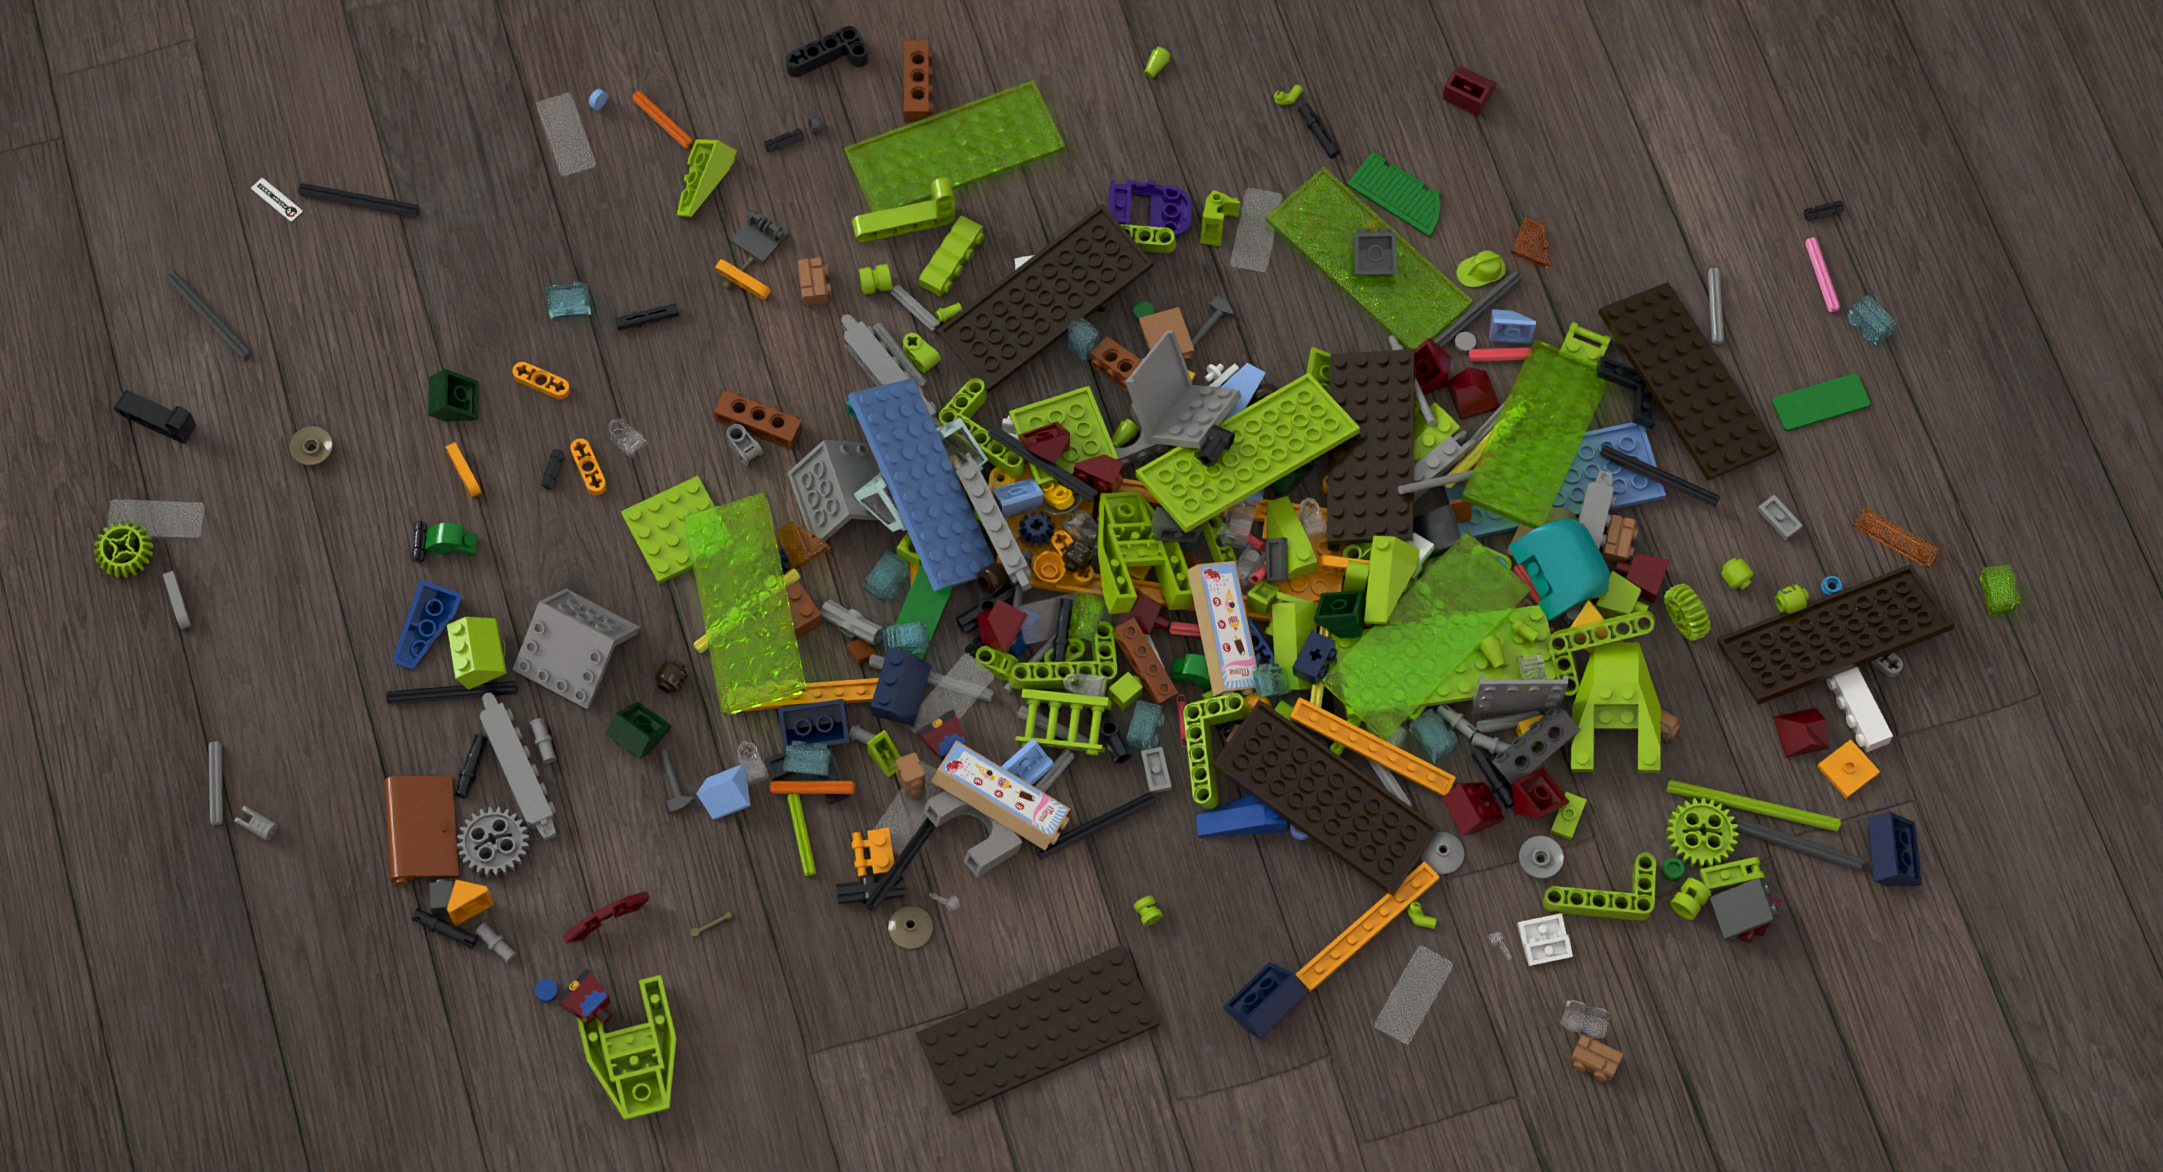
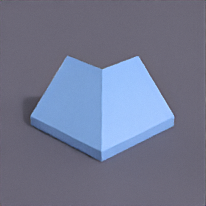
[1489,310,1536,344]

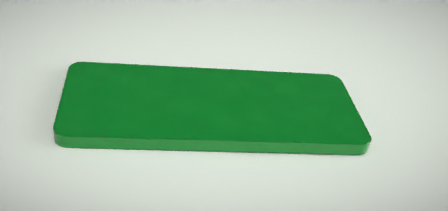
[1772,373,1870,431]
[887,563,954,660]

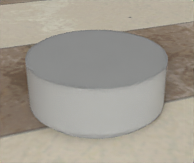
[1454,332,1476,354]

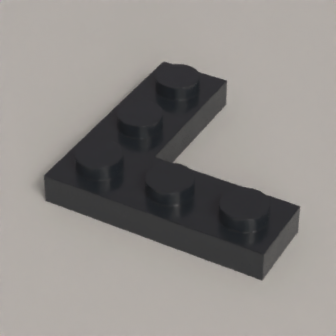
[1596,356,1656,429]
[764,745,850,805]

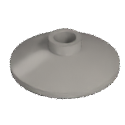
[1420,832,1464,875]
[1519,836,1564,879]

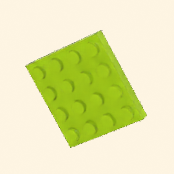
[1009,386,1119,487]
[621,476,736,585]

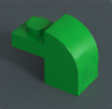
[425,523,478,556]
[1170,654,1212,689]

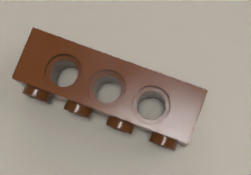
[904,40,933,122]
[1089,337,1142,391]
[714,390,803,450]
[1111,617,1178,707]

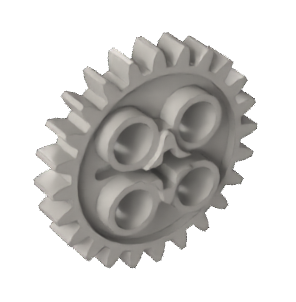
[457,807,530,878]

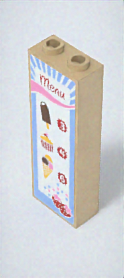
[1187,561,1261,697]
[931,740,1070,850]

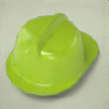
[1456,250,1506,288]

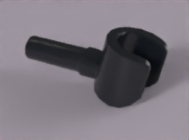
[1219,720,1237,737]

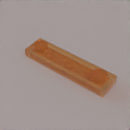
[1853,506,1940,569]

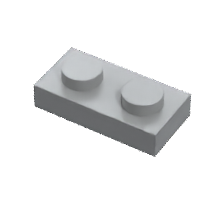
[1757,495,1803,541]
[1141,747,1172,794]

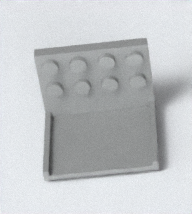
[1125,330,1241,449]
[788,440,900,547]
[513,588,640,709]
[1471,675,1568,713]

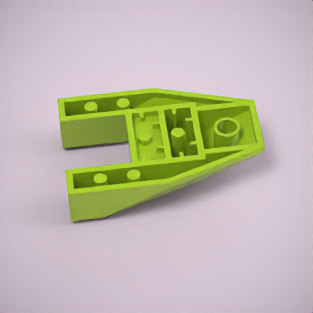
[1098,491,1193,614]
[1571,642,1661,773]
[577,975,677,1120]

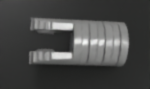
[234,805,278,841]

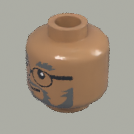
[1661,709,1680,742]

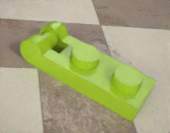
[1699,857,1765,891]

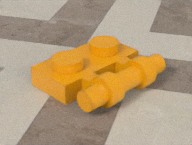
[851,827,895,877]

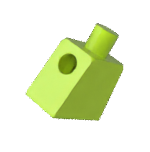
[1596,571,1649,618]

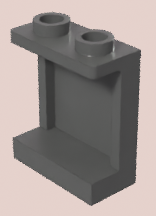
[1710,878,1780,942]

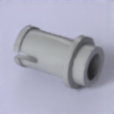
[849,725,878,744]

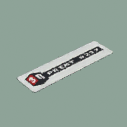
[251,178,302,221]

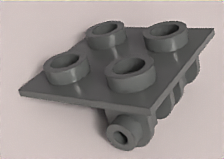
[730,210,789,262]

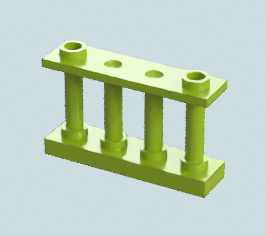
[1015,689,1112,756]

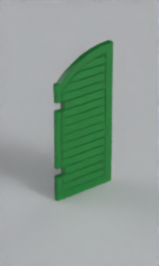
[1347,151,1440,237]

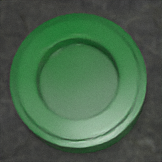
[1133,301,1154,321]
[1662,858,1685,881]

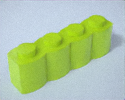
[919,215,984,297]

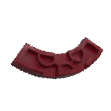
[562,891,650,943]

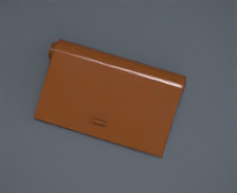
[384,776,459,886]

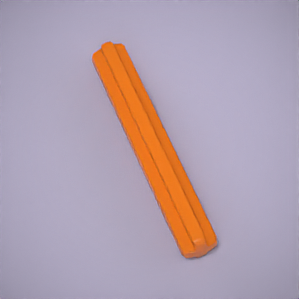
[632,91,693,149]
[770,781,855,794]

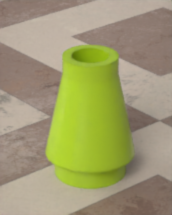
[1144,47,1171,78]
[1111,418,1139,448]
[1480,635,1506,669]

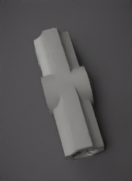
[820,599,884,645]

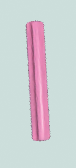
[1805,237,1840,313]

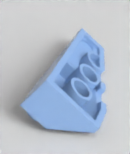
[1220,363,1266,421]

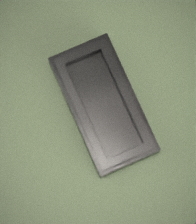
[1266,537,1288,583]

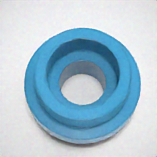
[1821,576,1843,596]

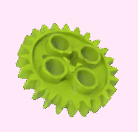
[1666,798,1739,869]

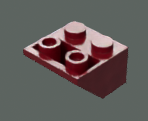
[1442,66,1497,116]
[1074,454,1124,498]
[1442,782,1505,835]

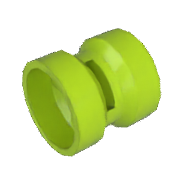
[1133,895,1163,926]

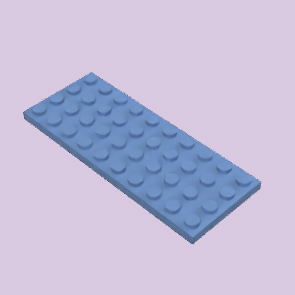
[847,378,996,592]
[1443,422,1666,541]

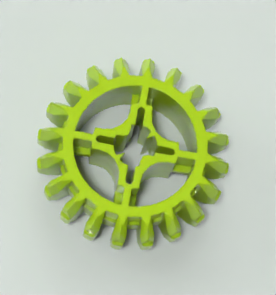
[94,520,154,578]
[1664,583,1710,641]

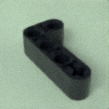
[786,26,868,77]
[114,390,196,444]

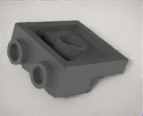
[1352,228,1397,275]

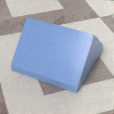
[992,477,1043,519]
[696,764,751,820]

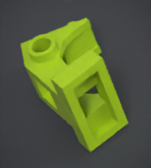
[1200,190,1240,246]

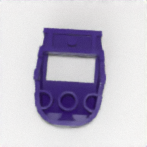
[1108,180,1192,240]

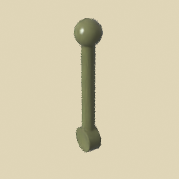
[723,256,755,289]
[690,911,734,938]

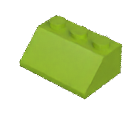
[1414,402,1462,465]
[447,617,507,690]

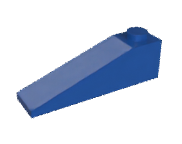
[392,580,462,669]
[1196,795,1287,837]

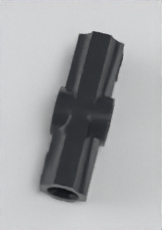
[956,585,1015,635]
[1087,708,1132,764]
[836,876,905,904]

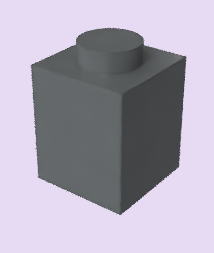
[429,879,454,915]

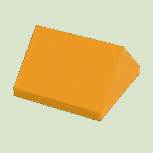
[447,880,494,926]

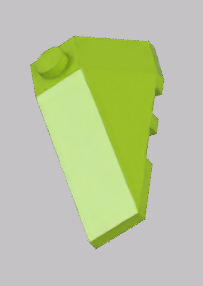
[677,140,737,217]
[1267,496,1317,584]
[1364,536,1420,624]

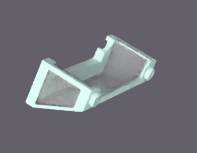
[853,418,988,532]

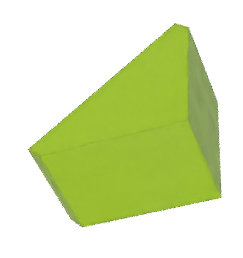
[1246,579,1281,617]
[867,730,901,778]

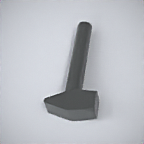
[1191,296,1234,348]
[659,749,694,814]

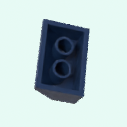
[871,647,931,726]
[778,699,850,752]
[1868,812,1922,886]
[1223,962,1307,1038]

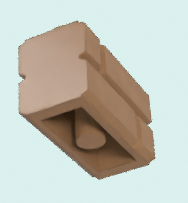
[797,257,831,306]
[1602,515,1639,565]
[896,753,926,798]
[1569,1034,1624,1082]

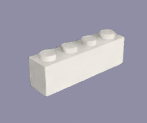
[1826,667,1893,753]

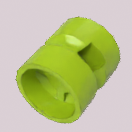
[858,263,892,295]
[1670,878,1712,920]

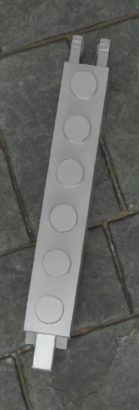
[841,315,941,429]
[1414,430,1476,502]
[953,452,1032,592]
[1563,470,1616,625]
[480,692,557,841]

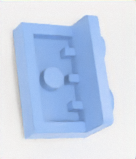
[1001,739,1055,785]

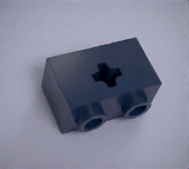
[1292,631,1338,686]

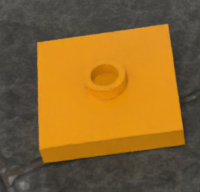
[1817,739,1880,799]

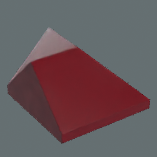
[1414,338,1452,395]
[1447,367,1500,420]
[1018,421,1070,463]
[976,599,1027,653]
[1773,708,1829,758]
[1512,768,1570,819]

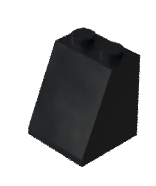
[1414,504,1463,567]

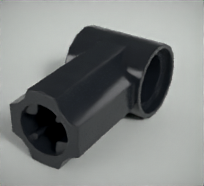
[1198,425,1235,467]

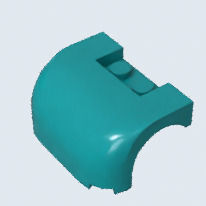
[1509,518,1611,621]

